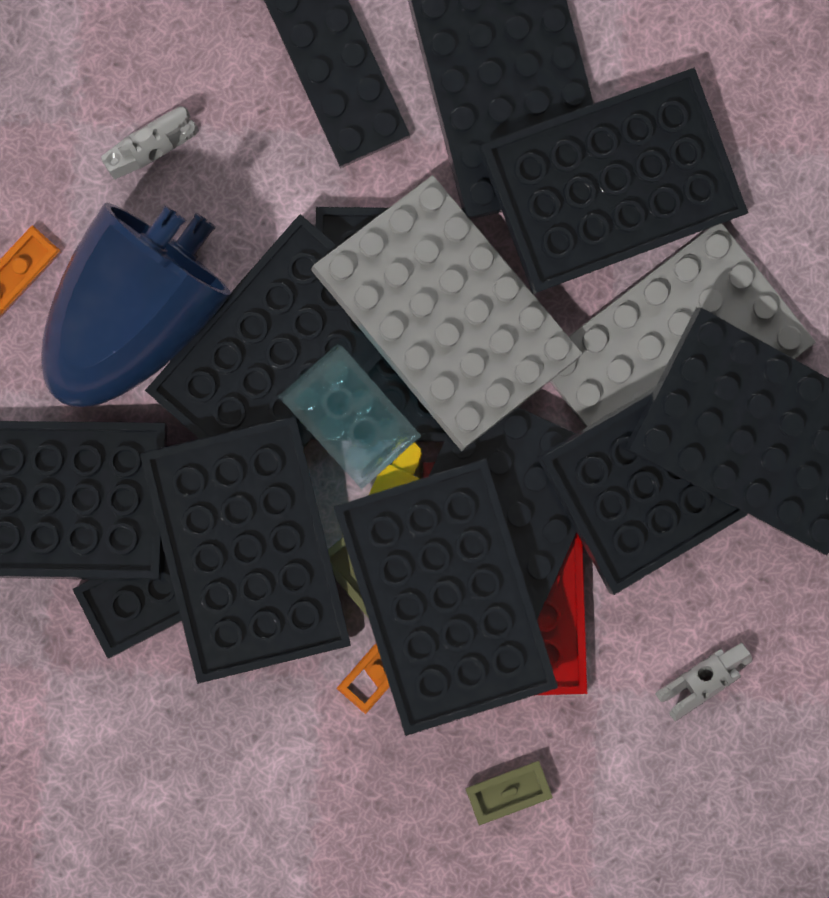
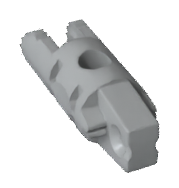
[101,106,199,180]
[655,643,752,722]

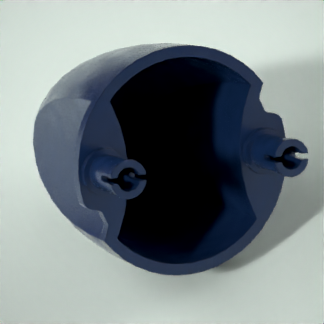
[41,202,231,407]

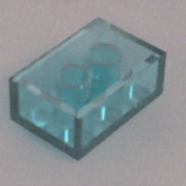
[278,344,421,489]

